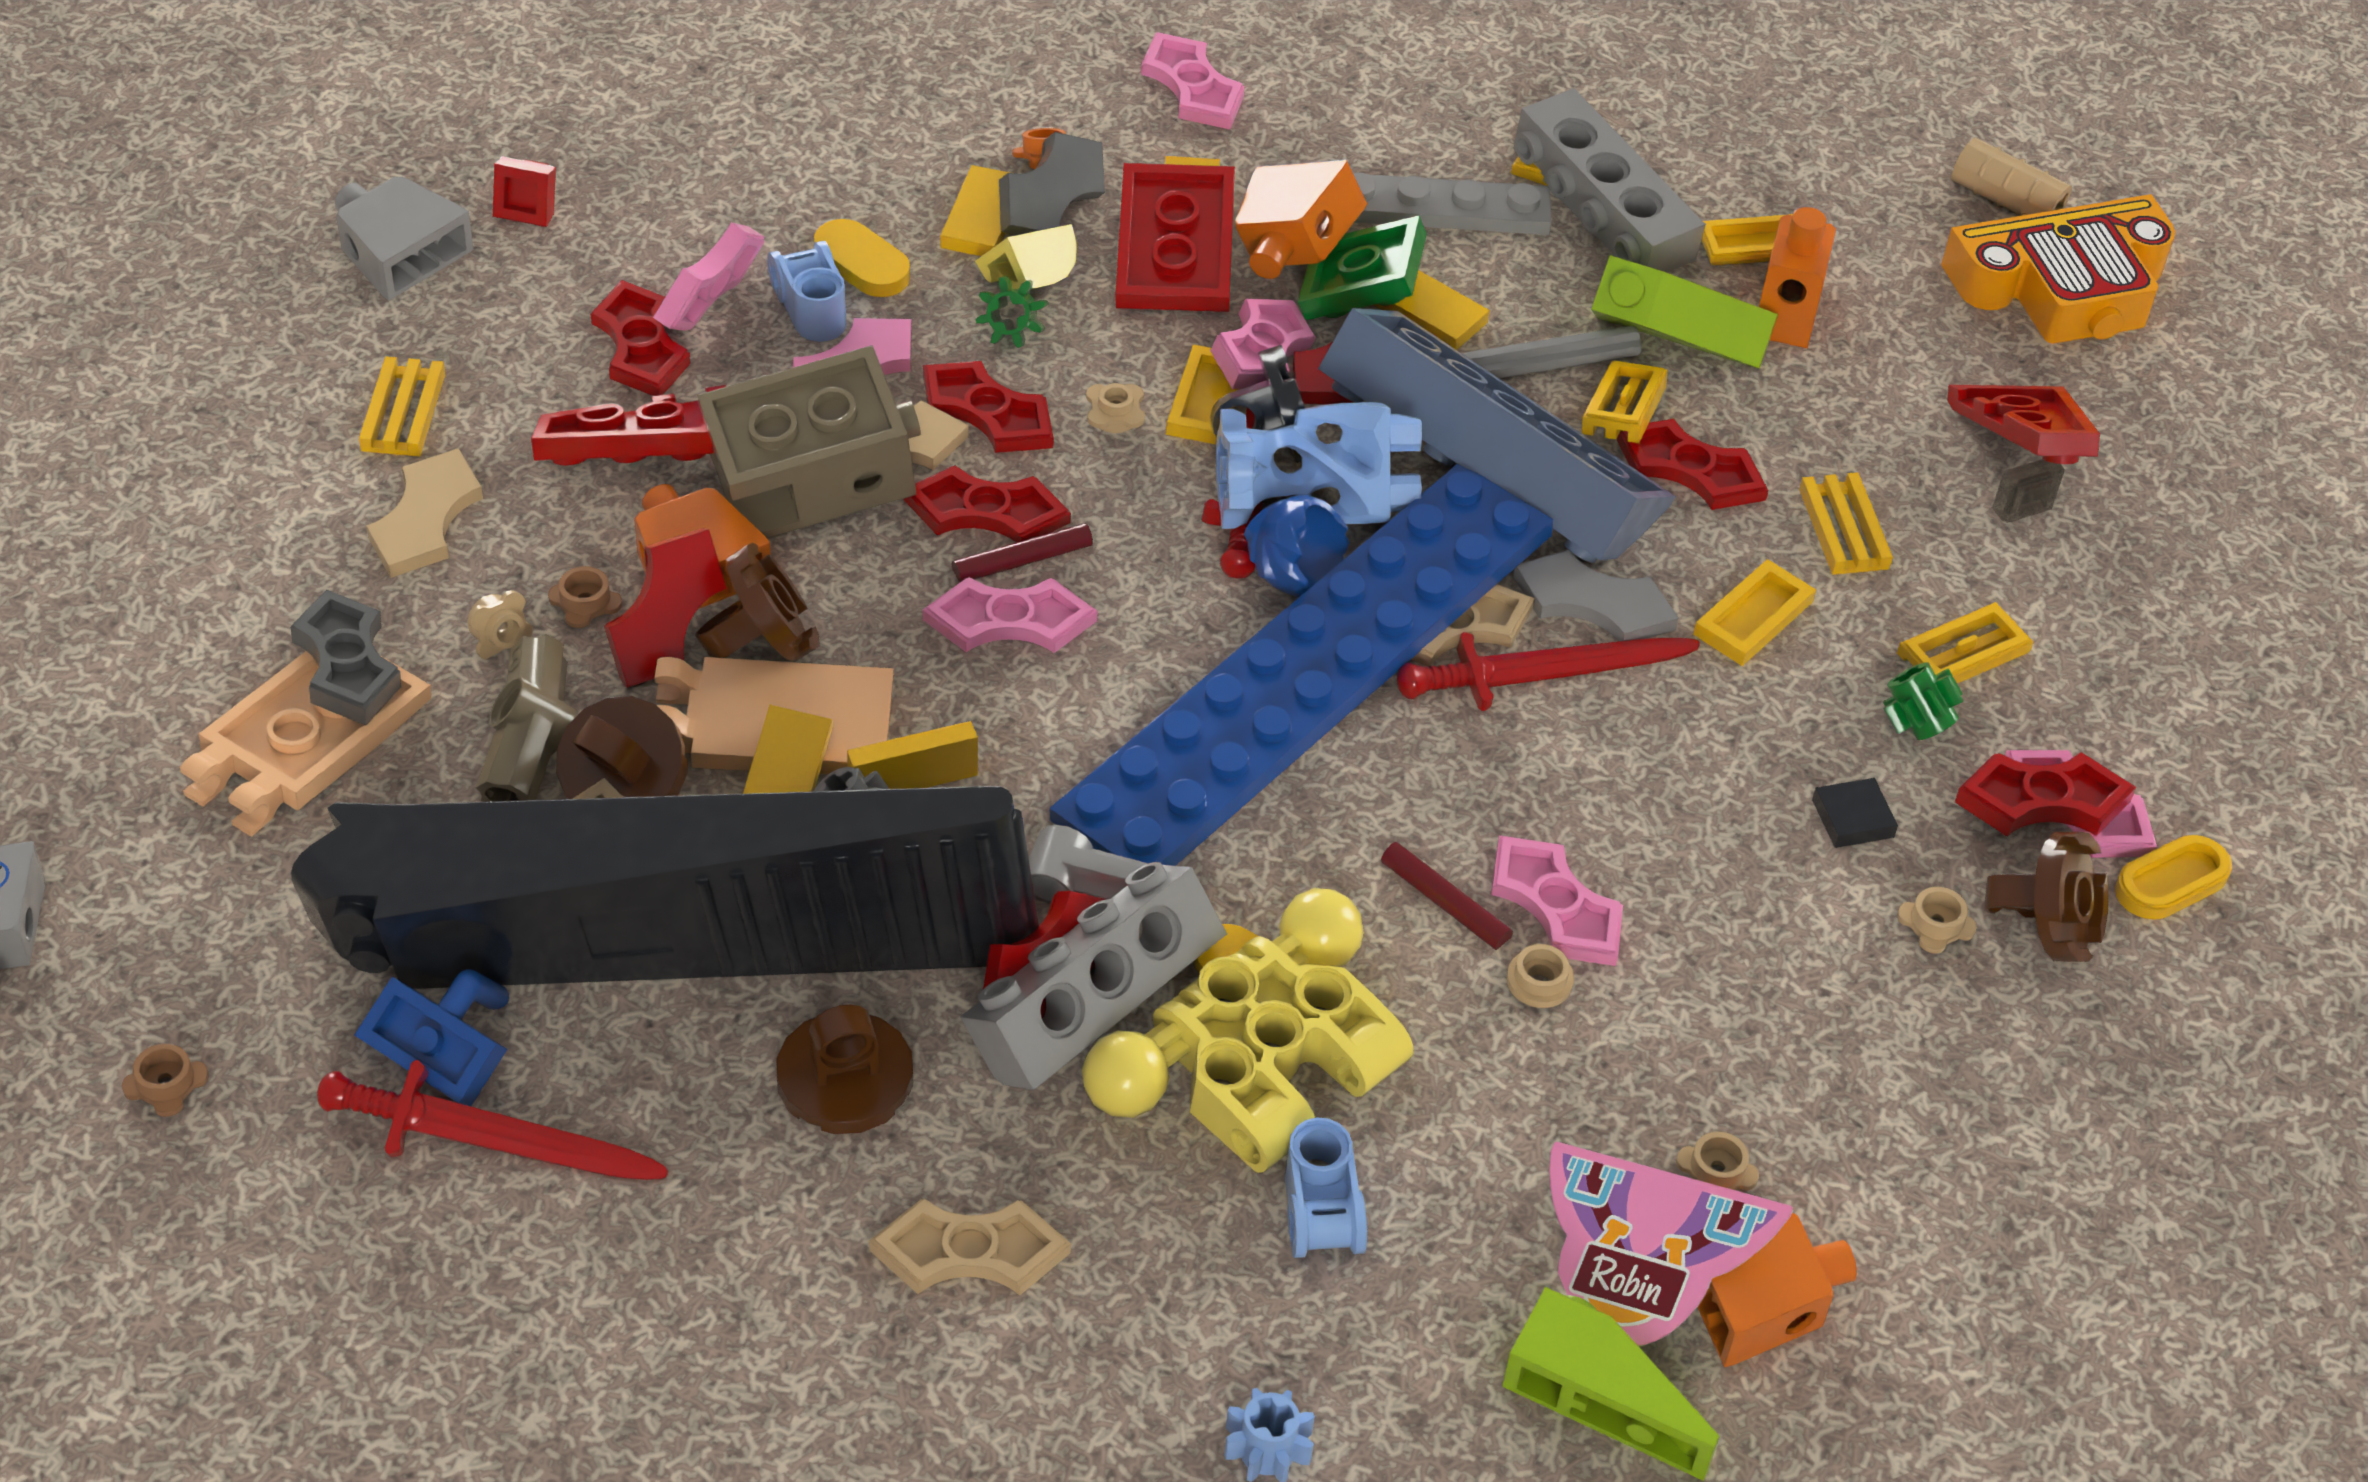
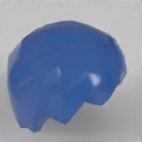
[1244,494,1350,598]

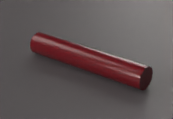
[952,523,1093,583]
[1381,842,1513,950]

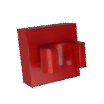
[492,156,556,227]

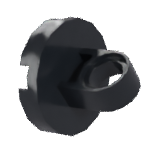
[1210,345,1305,463]

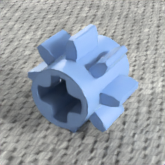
[1224,1388,1315,1482]

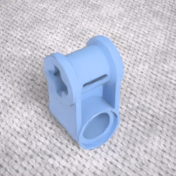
[767,241,846,342]
[1285,1117,1367,1258]

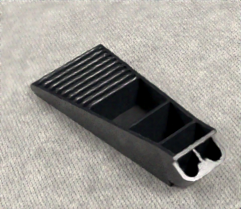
[291,786,1039,989]

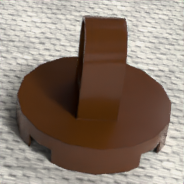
[695,543,820,662]
[556,696,688,799]
[1984,832,2108,962]
[776,1004,913,1134]

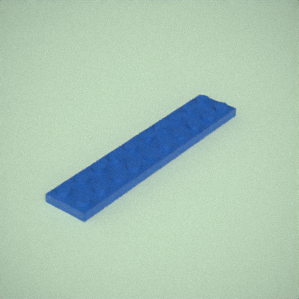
[1049,464,1553,866]

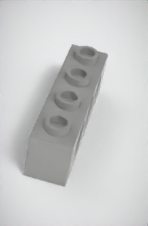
[1513,88,1706,273]
[960,862,1227,1090]

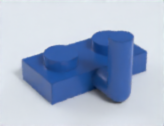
[354,969,509,1106]

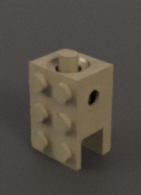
[697,345,921,538]

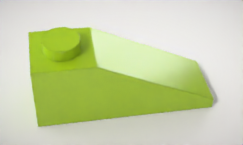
[1591,255,1778,369]
[1502,1287,1720,1481]

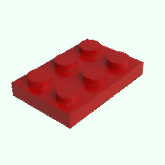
[1115,163,1235,312]

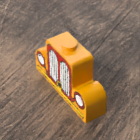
[1941,194,2176,344]

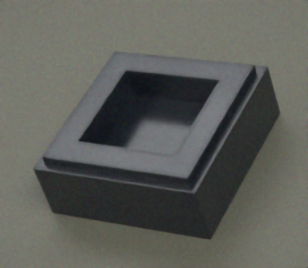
[1812,778,1898,848]

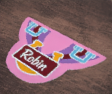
[1549,1142,1793,1346]

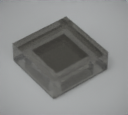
[1992,459,2065,523]

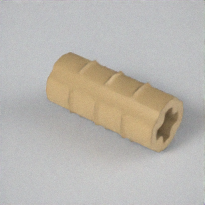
[1951,137,2072,216]

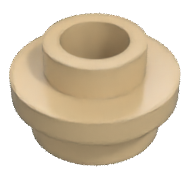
[1507,944,1574,1008]

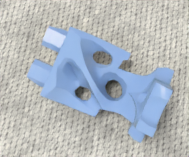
[1216,402,1422,529]

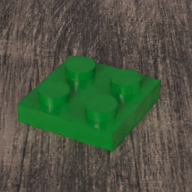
[1298,215,1427,320]

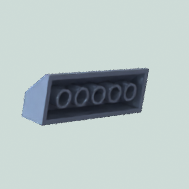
[1318,308,1676,563]

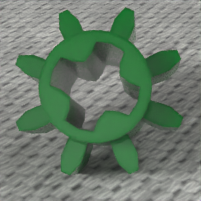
[975,276,1049,348]
[1883,662,1964,740]

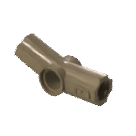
[475,634,576,802]

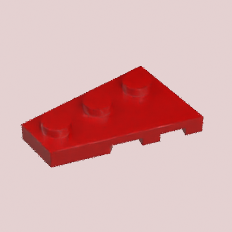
[1947,384,2100,464]
[531,385,726,466]

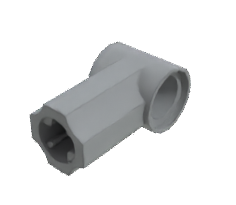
[1029,825,1148,903]

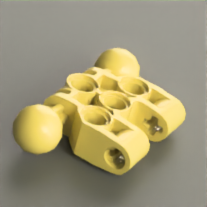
[1081,888,1413,1173]

